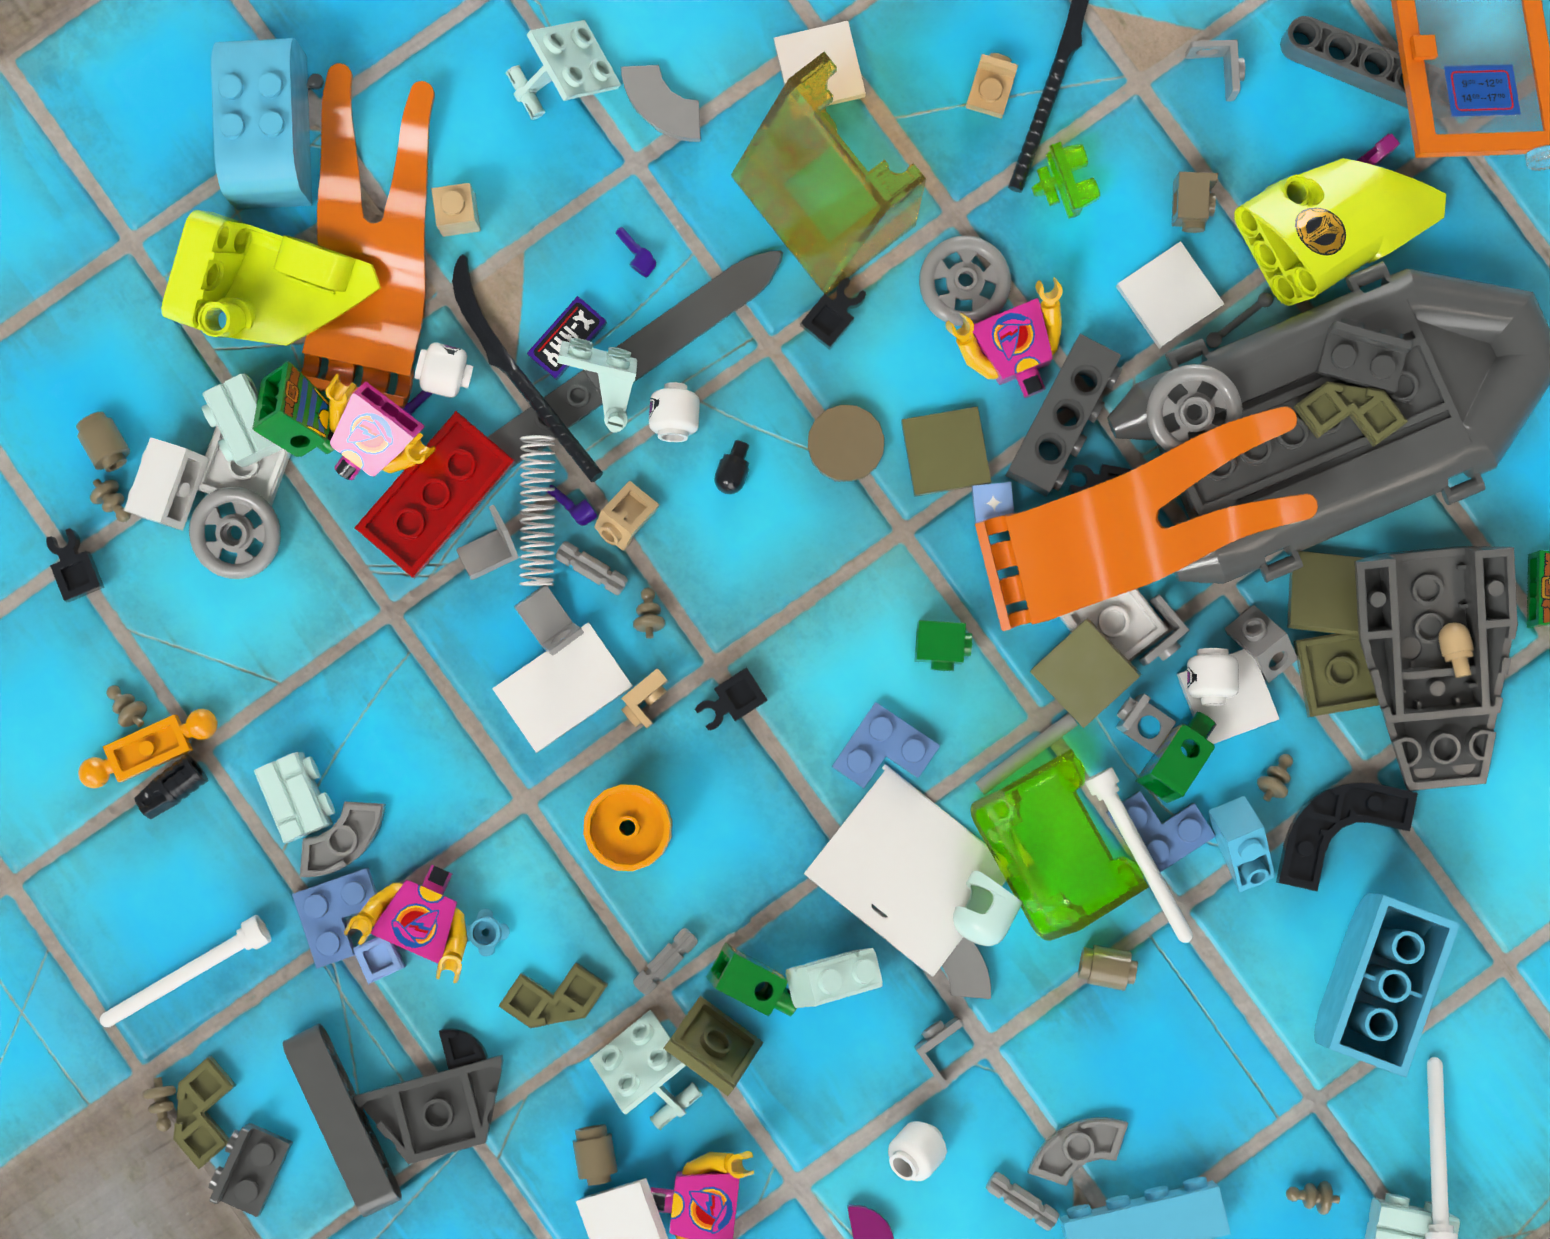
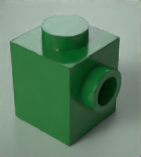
[914,620,972,671]

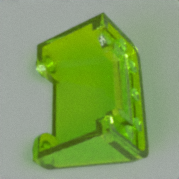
[970,749,1149,941]

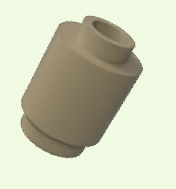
[76,412,130,472]
[1078,945,1138,991]
[572,1124,618,1186]

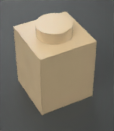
[431,183,481,237]

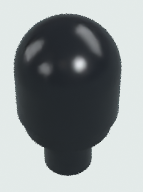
[714,440,749,494]

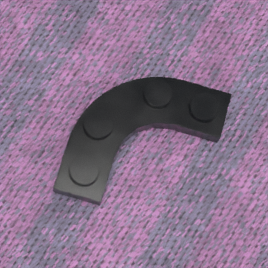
[1276,783,1418,891]

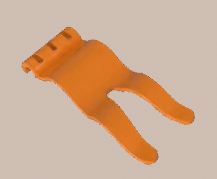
[301,63,435,409]
[975,406,1318,631]

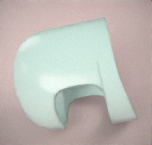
[953,871,1022,946]

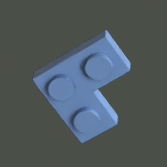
[832,702,940,788]
[1106,791,1216,872]
[292,868,377,969]

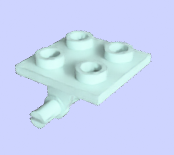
[505,20,621,120]
[557,338,637,433]
[589,1010,703,1130]

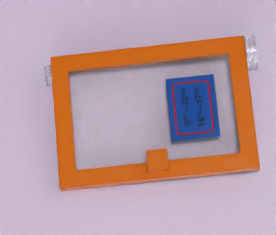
[1391,0,1550,171]

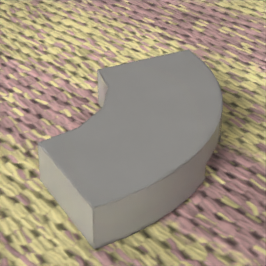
[621,65,701,142]
[300,801,386,877]
[942,937,991,999]
[1027,1117,1128,1186]

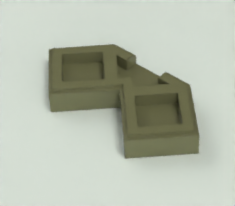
[1293,382,1408,447]
[499,962,608,1028]
[173,1056,236,1169]

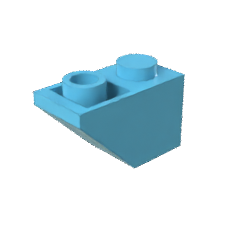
[1208,796,1275,892]

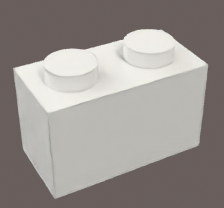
[124,437,209,531]

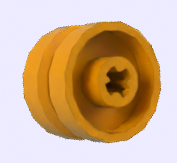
[583,784,673,871]

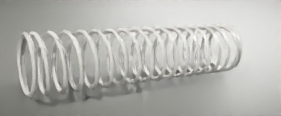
[519,435,555,586]

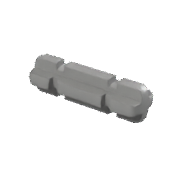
[555,541,628,595]
[633,928,698,995]
[986,1172,1059,1231]

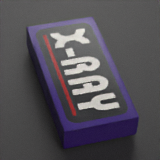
[527,296,607,380]

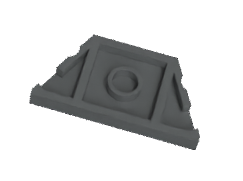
[354,1055,504,1164]

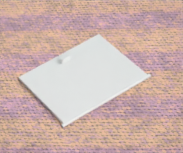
[804,764,1019,977]

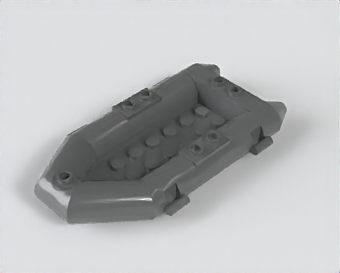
[1107,261,1550,584]

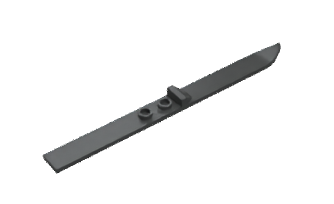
[488,251,783,468]

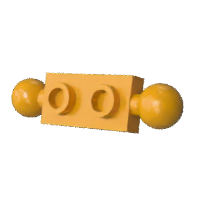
[78,709,218,788]

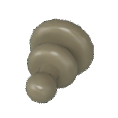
[90,479,131,522]
[633,587,665,639]
[106,685,147,727]
[1257,754,1293,802]
[143,1077,177,1132]
[1286,1181,1340,1215]

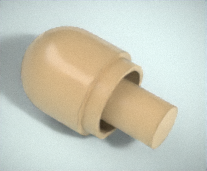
[1438,622,1474,678]

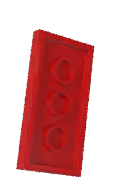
[354,411,516,579]

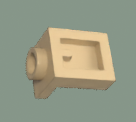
[966,53,1018,119]
[594,480,660,551]
[621,668,668,729]

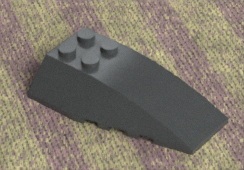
[1354,546,1518,791]

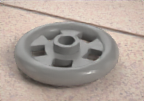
[919,236,1011,327]
[1147,364,1242,451]
[189,487,281,579]

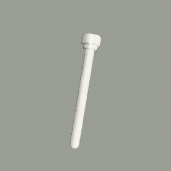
[1084,767,1193,943]
[100,915,272,1027]
[1425,1057,1458,1239]

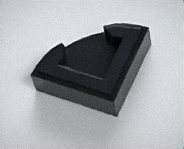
[439,1028,488,1069]

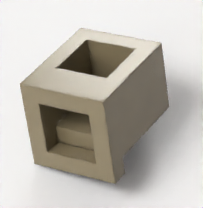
[1172,171,1218,233]

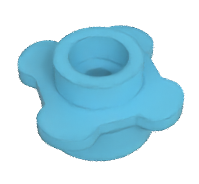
[466,909,510,956]

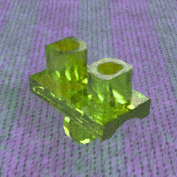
[1031,142,1101,219]

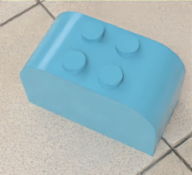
[211,38,312,210]
[1314,893,1460,1078]

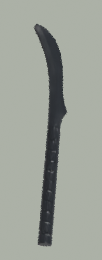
[1008,0,1089,193]
[452,254,603,482]

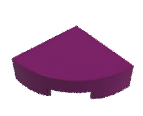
[1356,133,1400,166]
[847,1205,894,1239]

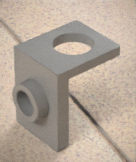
[1185,40,1245,101]
[456,504,519,580]
[514,585,584,655]
[1139,594,1190,666]
[1225,605,1298,683]
[1115,693,1176,753]
[914,1016,964,1089]

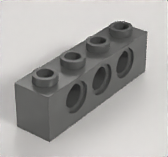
[1005,334,1122,497]

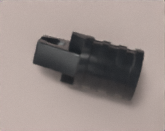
[134,754,208,819]

